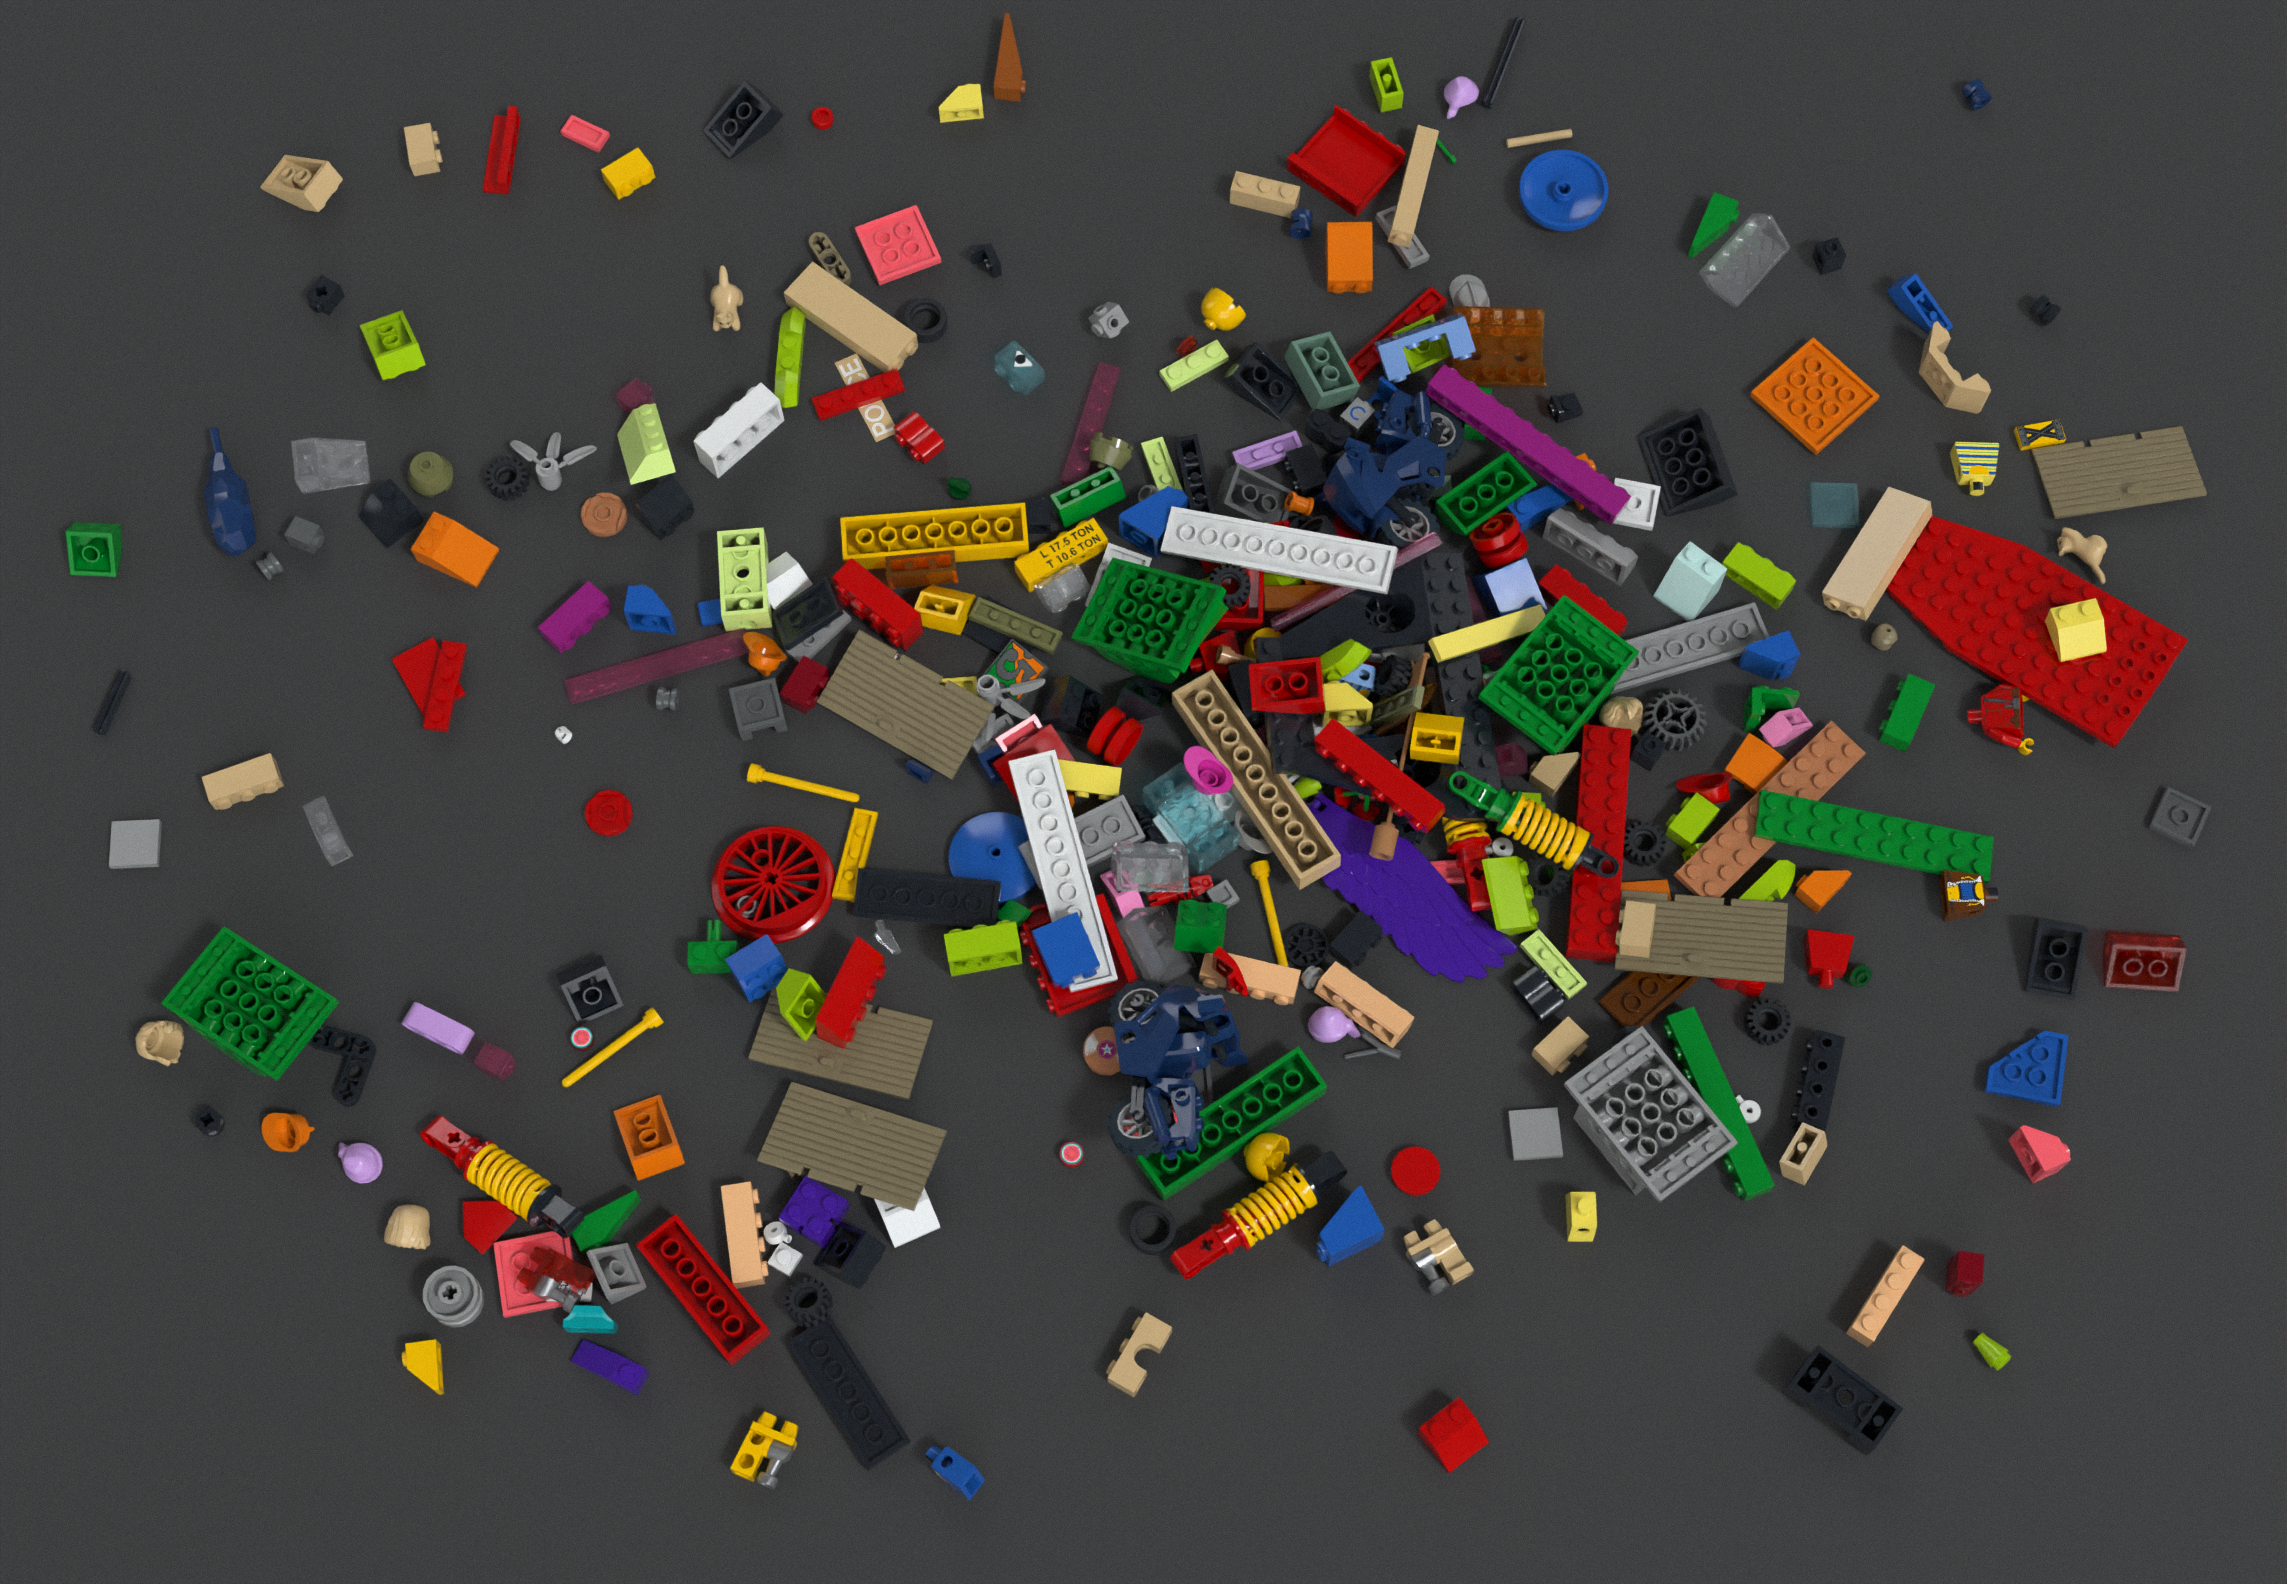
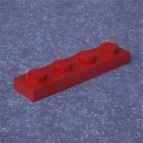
[812,369,905,421]
[423,640,467,733]

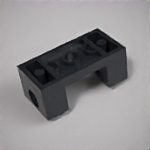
[1782,1345,1904,1456]

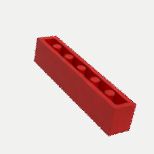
[1314,718,1445,834]

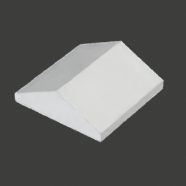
[766,552,813,611]

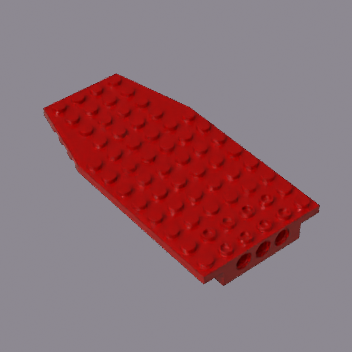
[1885,516,2188,749]

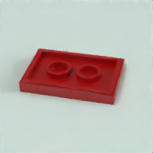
[392,637,466,718]
[991,724,1076,803]

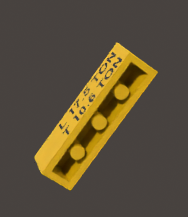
[1014,518,1108,593]

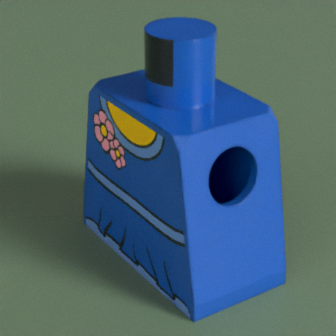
[925,1445,985,1501]

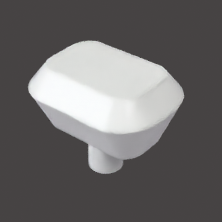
[555,726,572,744]

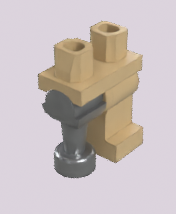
[1403,1219,1474,1296]

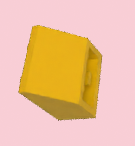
[914,585,976,635]
[1410,712,1464,765]

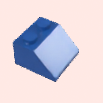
[624,584,677,635]
[1738,630,1801,681]

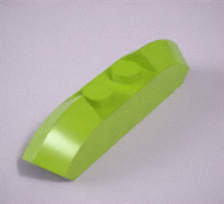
[774,306,806,408]
[1319,639,1372,684]
[1739,860,1795,902]

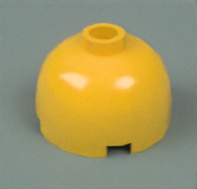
[1201,287,1246,331]
[1244,1132,1290,1183]

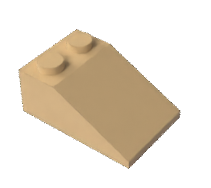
[260,155,343,212]

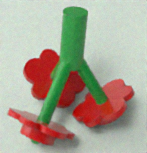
[1334,787,1380,820]

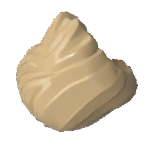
[1599,696,1643,737]
[135,1020,184,1066]
[384,1204,431,1249]

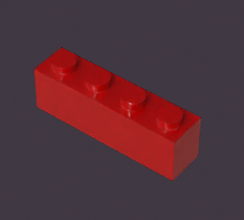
[1538,564,1628,636]

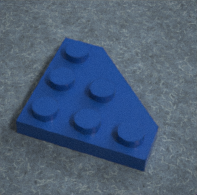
[1984,1030,2069,1107]

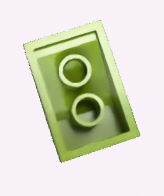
[360,310,426,380]

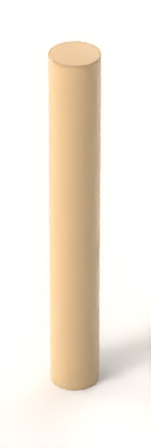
[1506,129,1572,148]

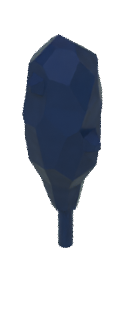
[203,427,256,557]

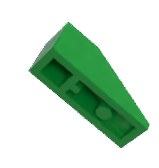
[1688,192,1740,258]
[572,1190,641,1256]

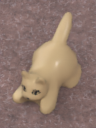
[710,265,743,331]
[2057,527,2107,584]

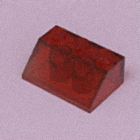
[2103,931,2187,992]

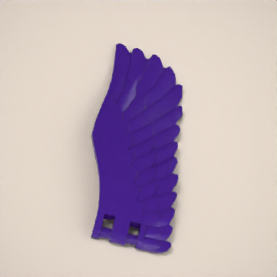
[1306,792,1517,983]

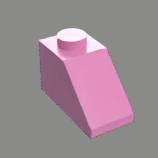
[1759,707,1813,748]
[1100,866,1145,920]

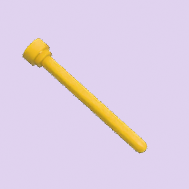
[747,763,860,803]
[1250,860,1289,967]
[562,1007,664,1088]

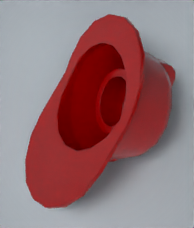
[1676,772,1732,804]

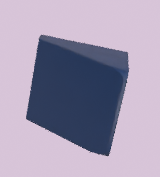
[906,759,936,784]

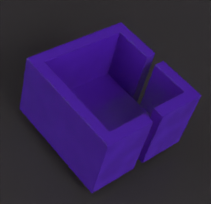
[778,1175,850,1249]

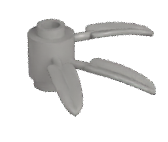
[510,432,597,491]
[976,675,1045,741]

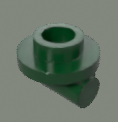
[947,477,972,500]
[1843,963,1872,988]

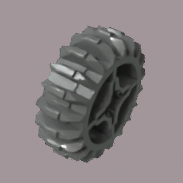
[1643,689,1707,751]

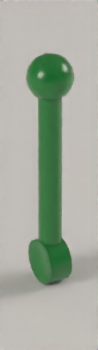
[1436,137,1456,164]

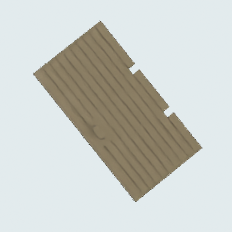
[2031,426,2207,519]
[817,630,995,780]
[1615,890,1788,983]
[748,987,934,1100]
[757,1082,947,1211]

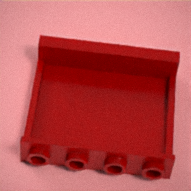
[1287,105,1406,217]
[1019,894,1138,1018]

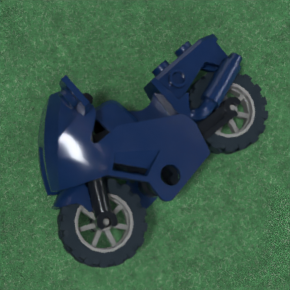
[1314,389,1465,560]
[1107,979,1249,1160]

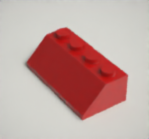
[815,936,887,1049]

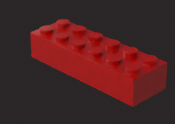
[636,1214,771,1366]

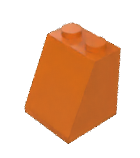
[1325,222,1373,294]

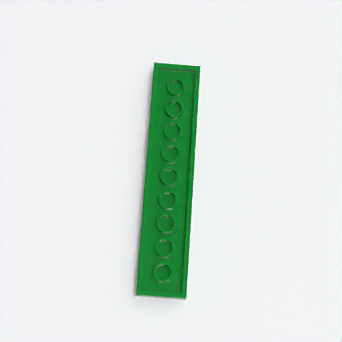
[1754,790,1994,884]

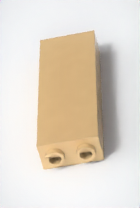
[784,262,918,373]
[1822,487,1932,621]

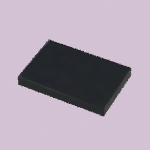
[771,576,844,651]
[962,595,1035,655]

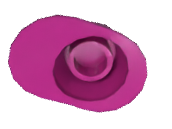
[1184,746,1233,795]

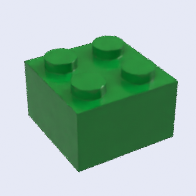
[1174,900,1227,954]

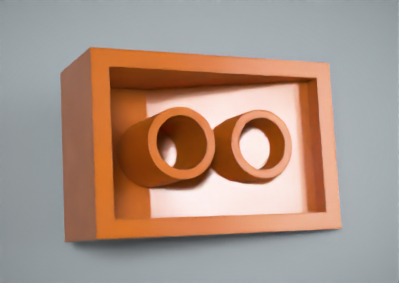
[411,511,499,588]
[613,1094,685,1181]

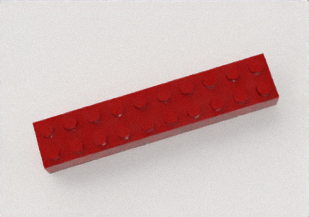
[1565,724,1631,963]

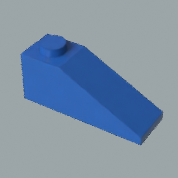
[1886,273,1953,334]
[1506,484,1573,532]

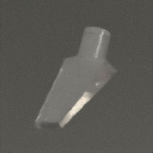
[873,920,902,954]

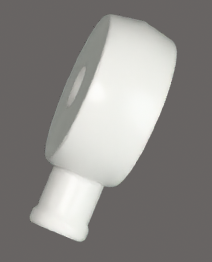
[1485,837,1513,858]
[1735,1095,1761,1123]
[764,1222,792,1244]

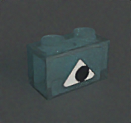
[994,340,1045,396]

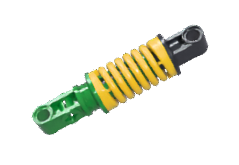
[1447,771,1619,878]

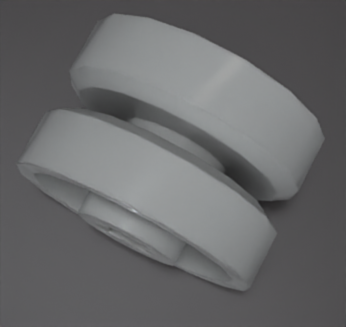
[423,1266,484,1328]

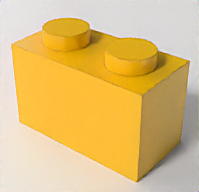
[601,148,655,200]

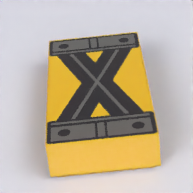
[2014,419,2066,451]

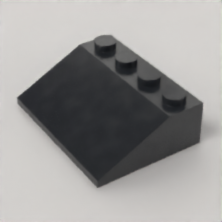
[1639,408,1738,517]

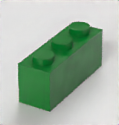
[1050,466,1126,528]
[1878,674,1935,752]

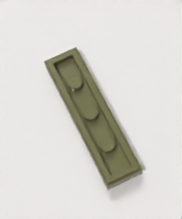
[968,597,1063,655]
[1370,684,1425,731]

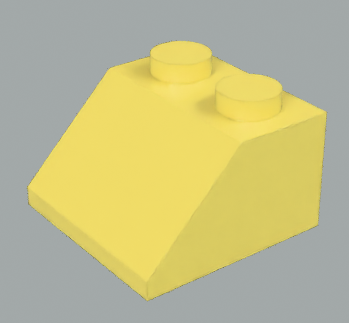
[2045,598,2107,662]
[1321,681,1373,728]

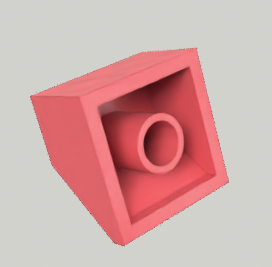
[2008,1125,2071,1184]

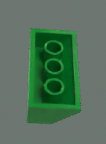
[1434,451,1537,536]

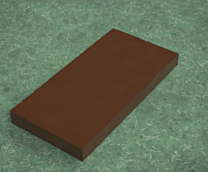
[1598,971,1701,1028]

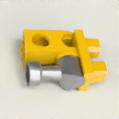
[730,1411,798,1489]

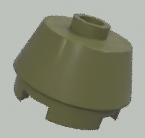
[1089,432,1134,471]
[408,452,453,497]

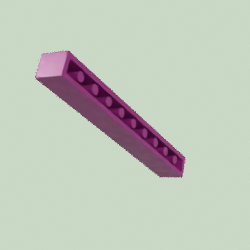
[1425,364,1631,525]

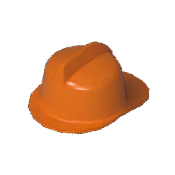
[743,632,787,677]
[262,1113,315,1152]

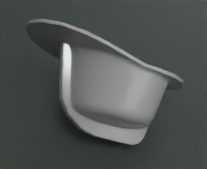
[1449,274,1490,322]
[1231,808,1273,854]

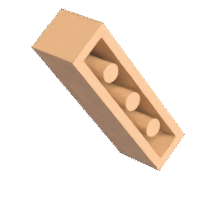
[1199,953,1301,1005]
[1314,961,1415,1048]
[721,1181,769,1289]
[1846,1245,1925,1348]

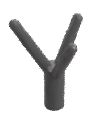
[1344,1025,1402,1060]

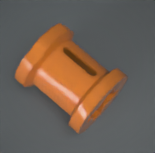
[1284,491,1314,516]

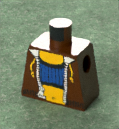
[1938,870,1998,922]

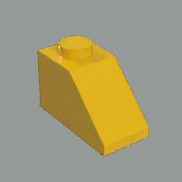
[402,1339,444,1395]

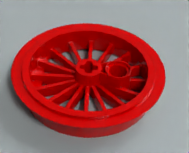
[711,826,835,943]

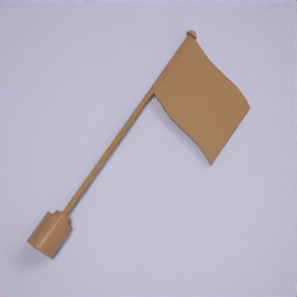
[1369,652,1430,861]

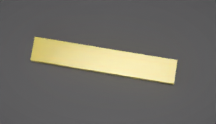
[1428,604,1546,663]

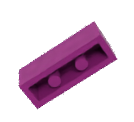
[538,581,611,654]

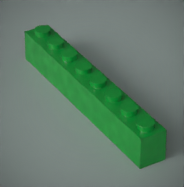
[1662,1006,1775,1202]

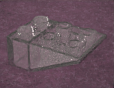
[291,437,371,494]

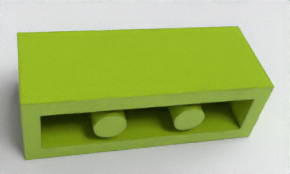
[1722,542,1796,610]

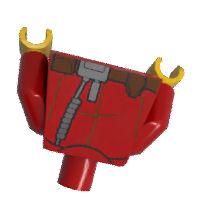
[1968,684,2034,755]

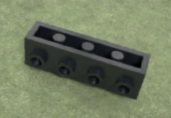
[1790,1030,1846,1131]

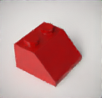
[1417,1397,1489,1473]

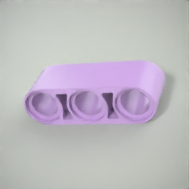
[401,1002,475,1055]

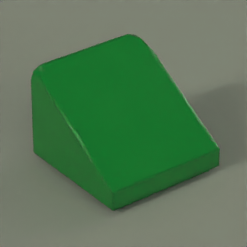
[998,899,1031,930]

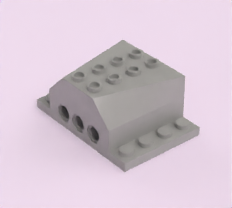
[1564,1026,1738,1203]

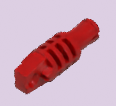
[1146,874,1214,909]

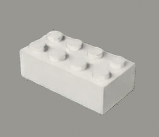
[694,383,784,478]

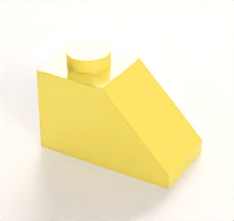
[939,84,984,123]

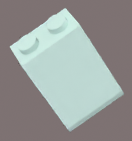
[1653,542,1727,622]

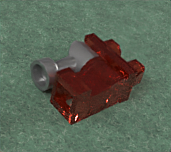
[517,1247,596,1313]

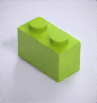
[1369,57,1404,113]
[1665,792,1720,850]

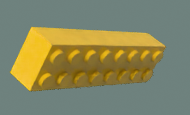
[840,503,1029,570]

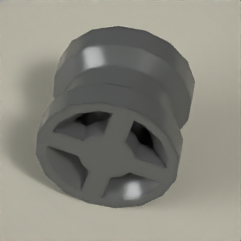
[255,552,284,581]
[656,687,680,711]

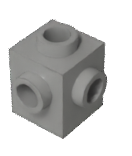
[1088,302,1129,338]

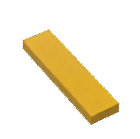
[832,808,878,903]

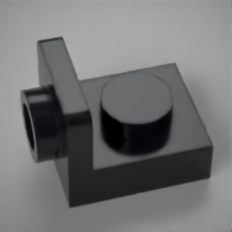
[970,243,1002,278]
[1547,392,1583,424]

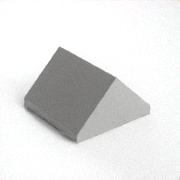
[586,1243,647,1305]

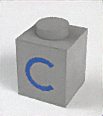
[1339,397,1375,439]

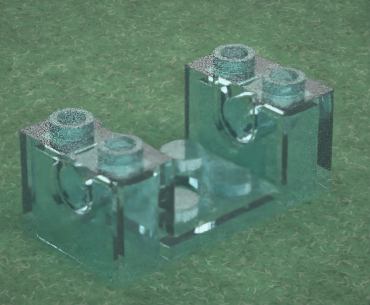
[1143,762,1238,874]

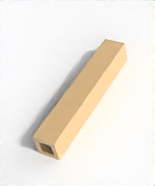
[1387,125,1439,248]

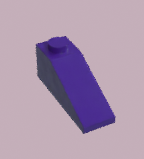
[570,1339,649,1396]

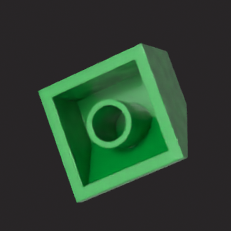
[66,522,123,577]

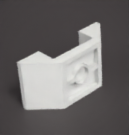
[874,1188,941,1248]

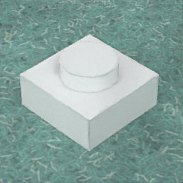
[767,1242,803,1277]

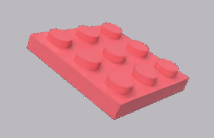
[855,205,942,286]
[493,1231,577,1318]

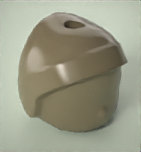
[1871,623,1898,651]

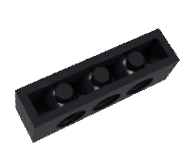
[1175,434,1215,514]

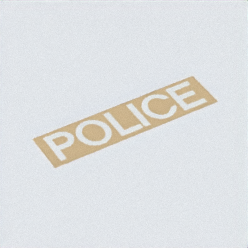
[835,353,895,442]

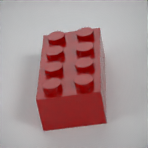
[832,558,923,652]

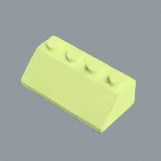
[617,403,676,485]

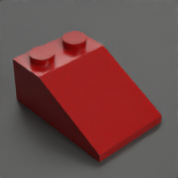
[1215,563,1264,631]
[1249,657,1326,714]

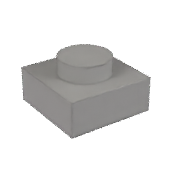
[1206,879,1239,909]

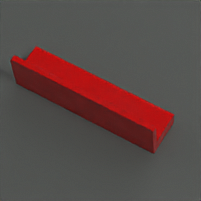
[483,106,521,194]

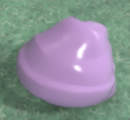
[1443,76,1479,119]
[1308,1006,1361,1043]
[338,1142,383,1184]

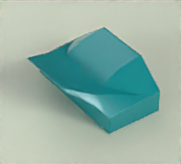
[563,1305,618,1334]

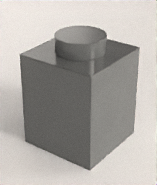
[284,516,325,554]

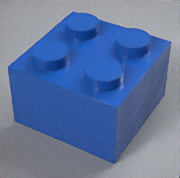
[725,934,788,1002]

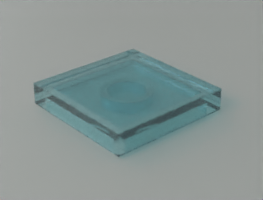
[1810,482,1859,528]

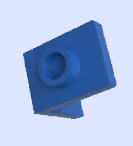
[1367,376,1397,421]

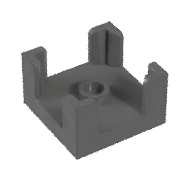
[729,678,788,742]

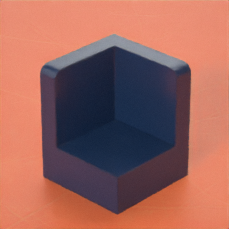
[977,744,1003,787]

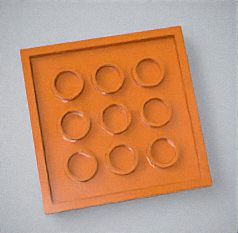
[1750,337,1880,455]

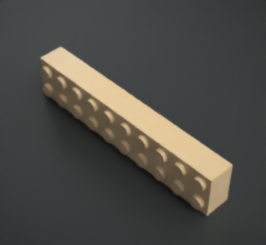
[1172,670,1341,890]

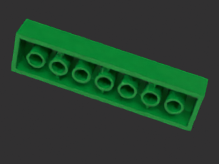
[1136,1046,1327,1201]

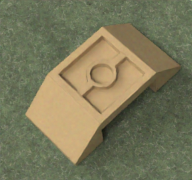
[1919,321,1991,414]

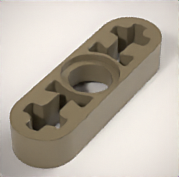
[809,232,851,286]

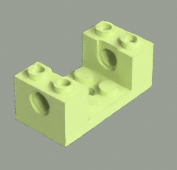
[717,527,772,631]

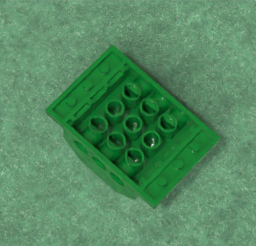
[1071,557,1229,684]
[1478,595,1639,756]
[161,926,339,1082]

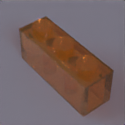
[885,550,959,589]

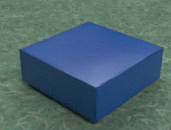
[698,599,723,627]

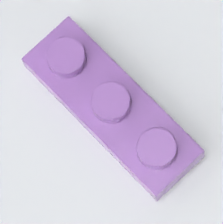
[1232,431,1302,471]

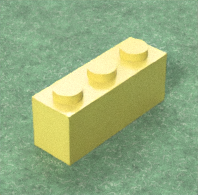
[1058,759,1122,801]

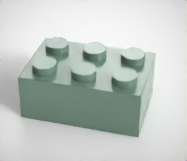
[1284,331,1360,411]

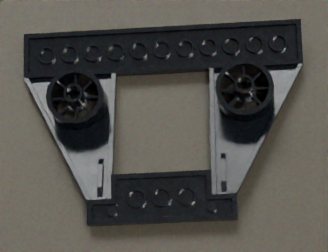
[1253,552,1501,822]

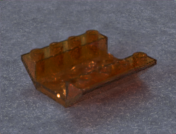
[1452,306,1546,387]

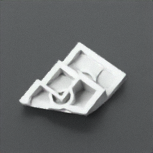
[1085,543,1152,606]

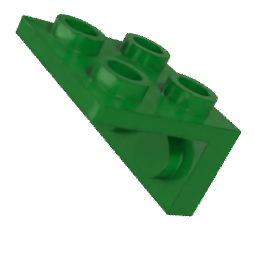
[1743,686,1799,732]

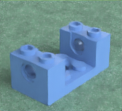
[1374,313,1476,383]

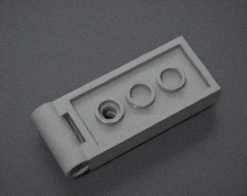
[1018,795,1145,890]

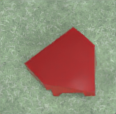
[1212,946,1249,997]
[462,1200,518,1255]

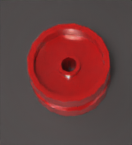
[1469,512,1529,568]
[1086,706,1144,767]

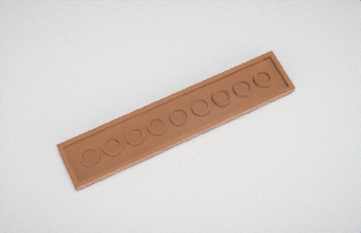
[1674,720,1866,898]

